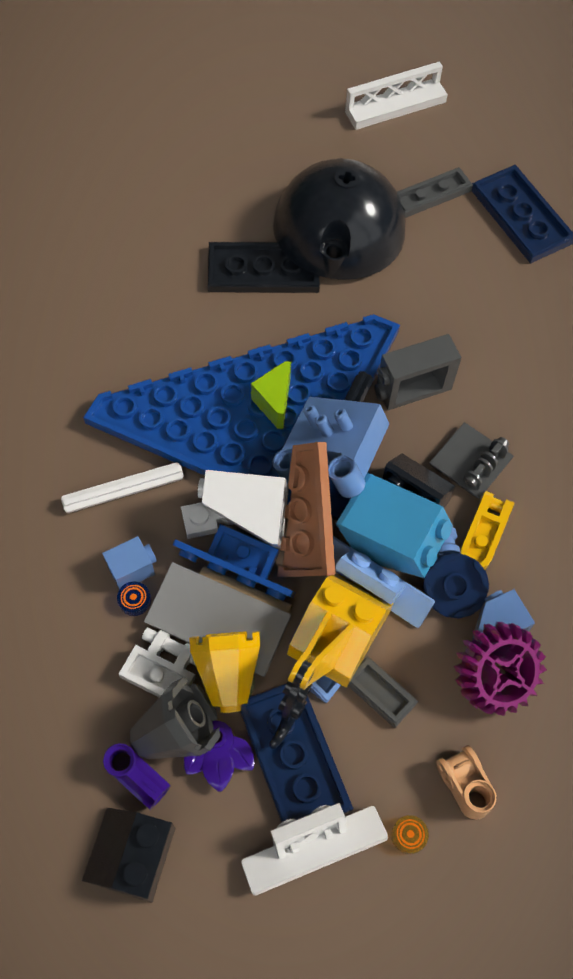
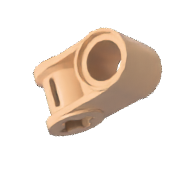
[436,745,497,820]

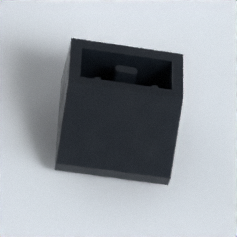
[382,453,455,508]

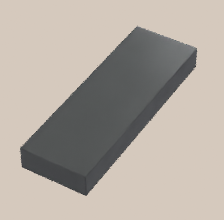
[397,167,473,218]

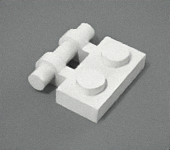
[119,627,196,697]

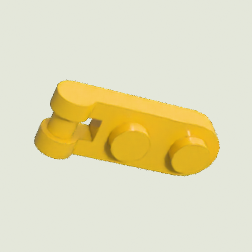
[460,491,515,570]

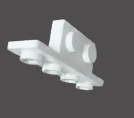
[241,803,388,896]

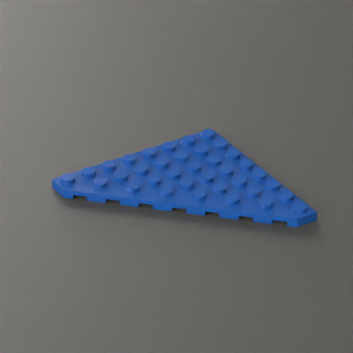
[83,314,400,505]

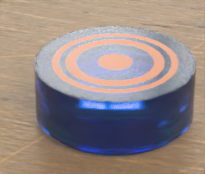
[117,581,151,616]

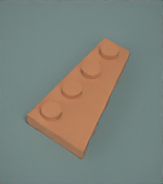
[277,442,336,577]

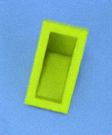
[251,361,291,429]

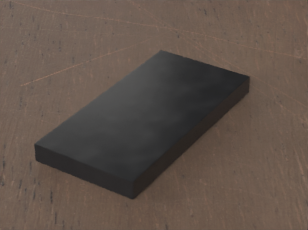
[208,242,320,293]

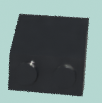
[82,808,175,902]

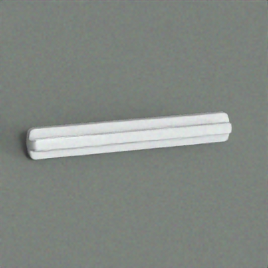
[61,462,183,513]

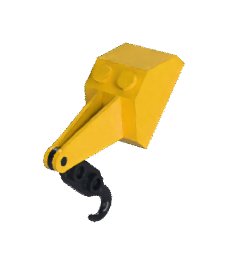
[269,572,394,749]

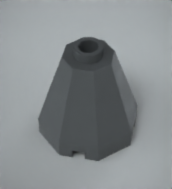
[130,678,220,759]

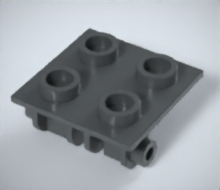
[429,422,514,499]

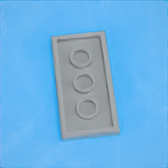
[144,562,292,677]

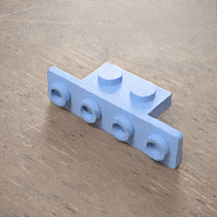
[333,536,435,628]

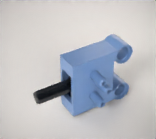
[272,371,389,498]

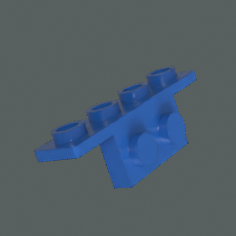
[172,524,296,601]

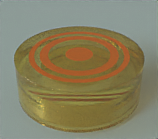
[391,815,429,855]

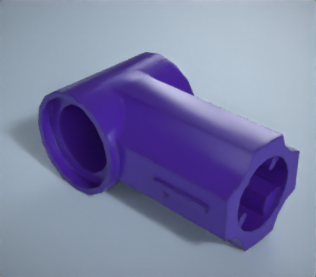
[103,743,171,810]

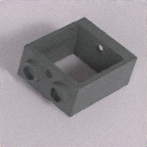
[374,334,462,410]

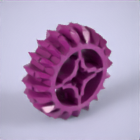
[453,621,547,716]

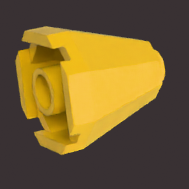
[189,631,261,713]

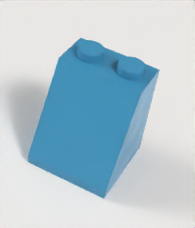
[336,473,453,578]

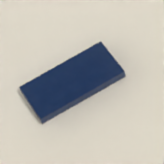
[472,164,573,264]
[240,683,353,823]

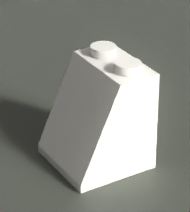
[198,470,289,549]

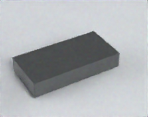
[348,656,419,728]

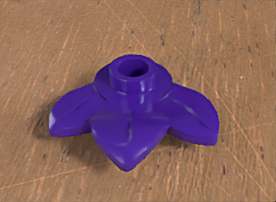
[184,721,254,792]

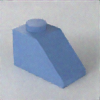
[472,589,535,641]

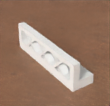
[345,61,448,130]

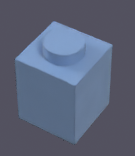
[102,536,157,592]

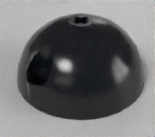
[273,158,406,280]

